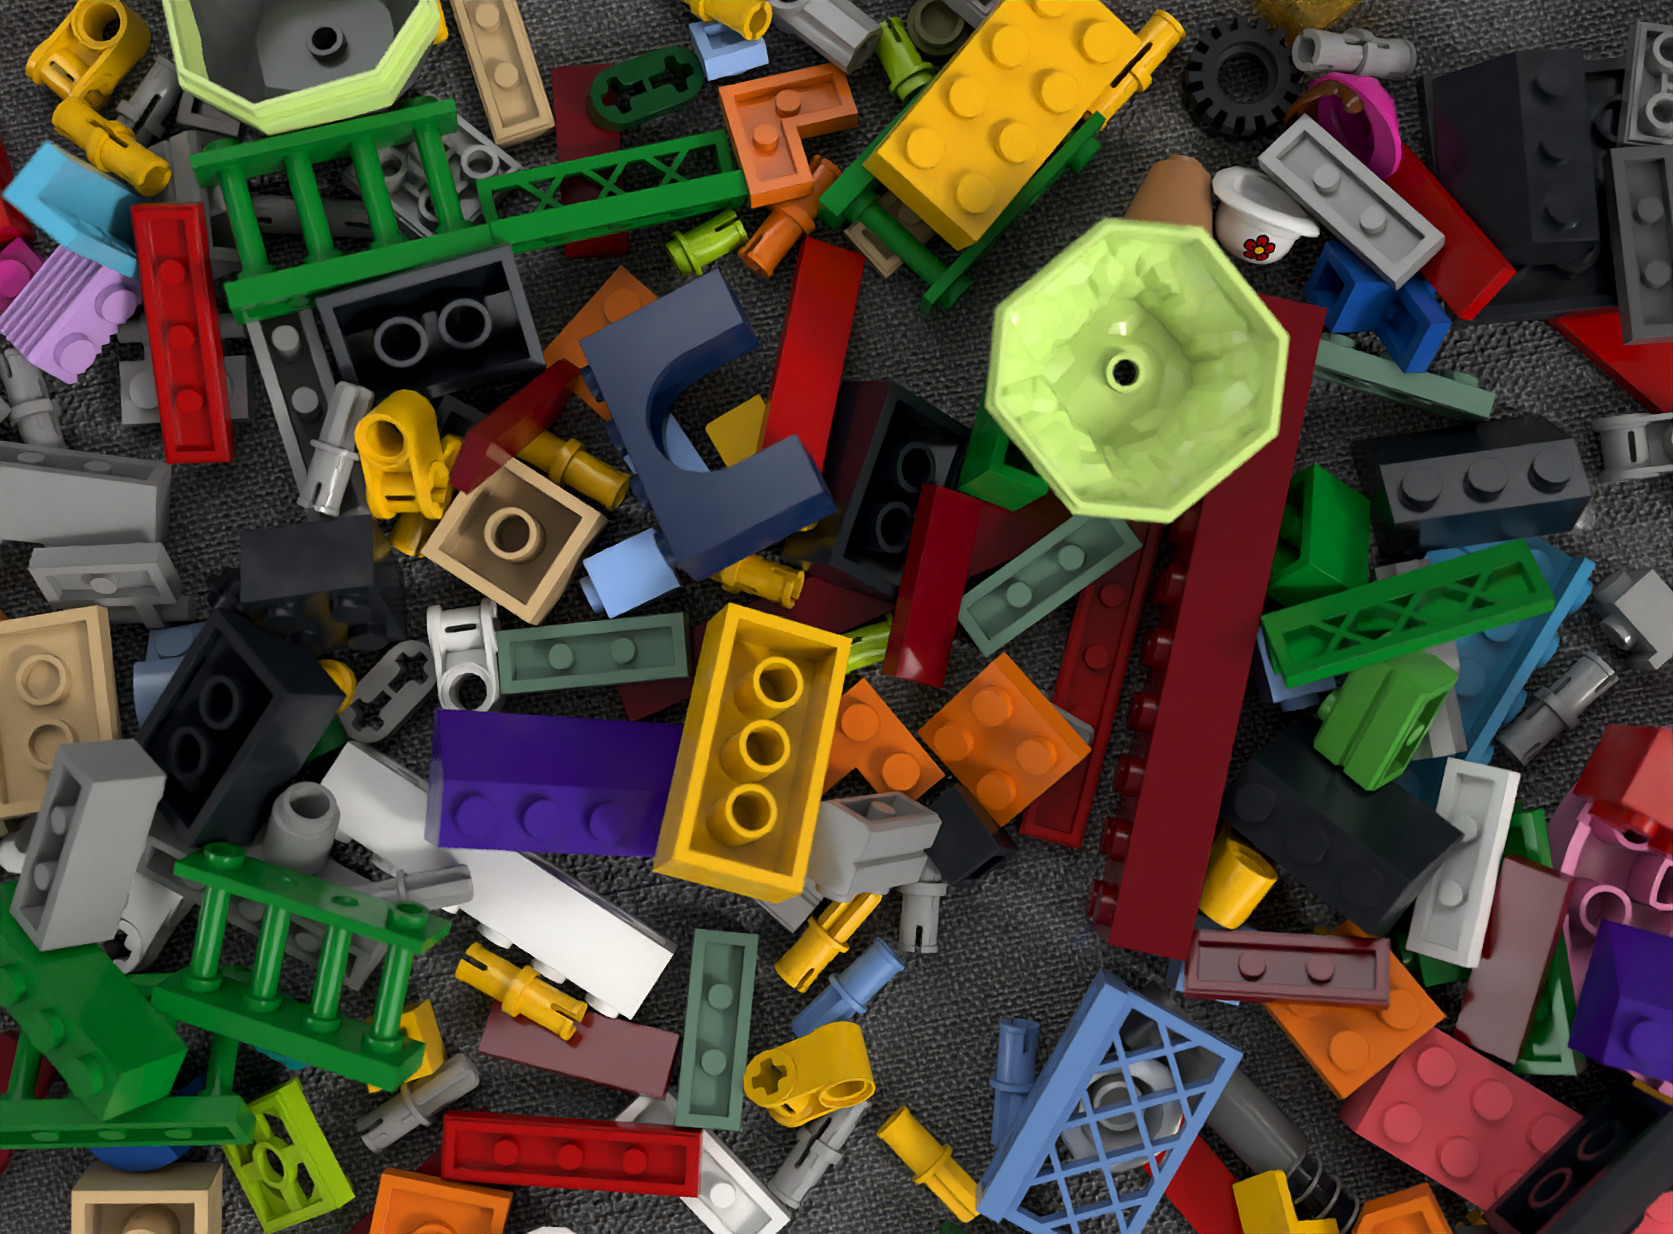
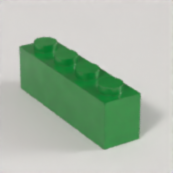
[0,879,188,1122]

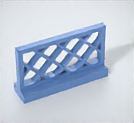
[975,967,1244,1234]

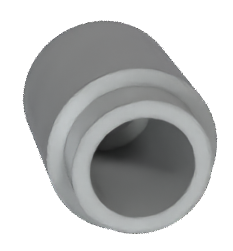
[262,782,340,876]

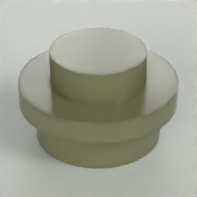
[907,0,970,58]

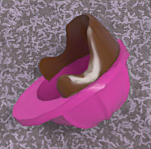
[1283,71,1402,181]

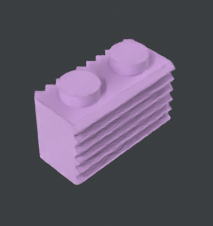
[0,244,142,384]

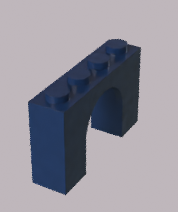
[579,268,838,582]

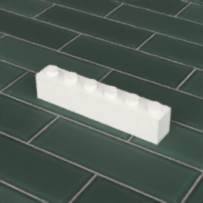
[320,741,679,1020]

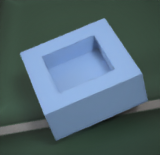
[688,20,769,81]

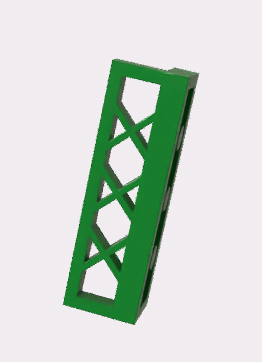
[475,129,749,255]
[1260,537,1555,689]
[1495,801,1587,1075]

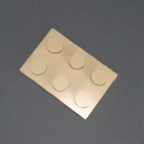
[0,605,122,820]

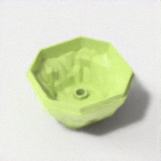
[985,217,1289,523]

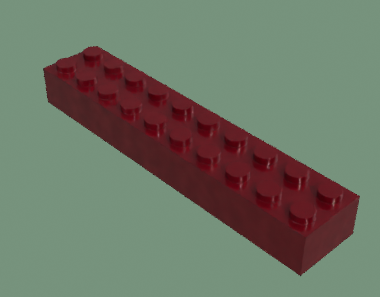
[1085,293,1327,962]

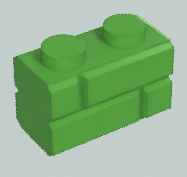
[1313,631,1458,791]

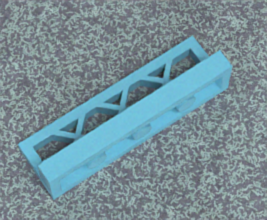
[2,140,153,282]

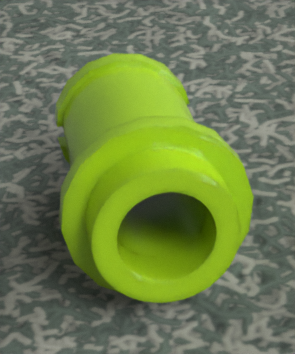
[874,17,935,104]
[664,207,749,278]
[841,612,893,675]

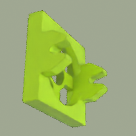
[221,1076,355,1234]

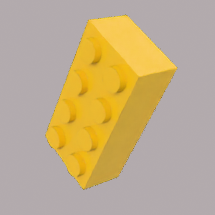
[862,0,1143,251]
[652,602,852,904]

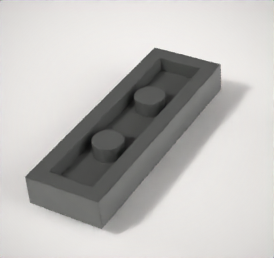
[1601,144,1673,345]

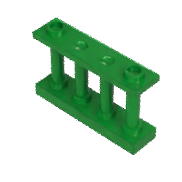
[817,62,1106,318]
[189,96,495,325]
[150,842,451,1092]
[0,965,256,1150]

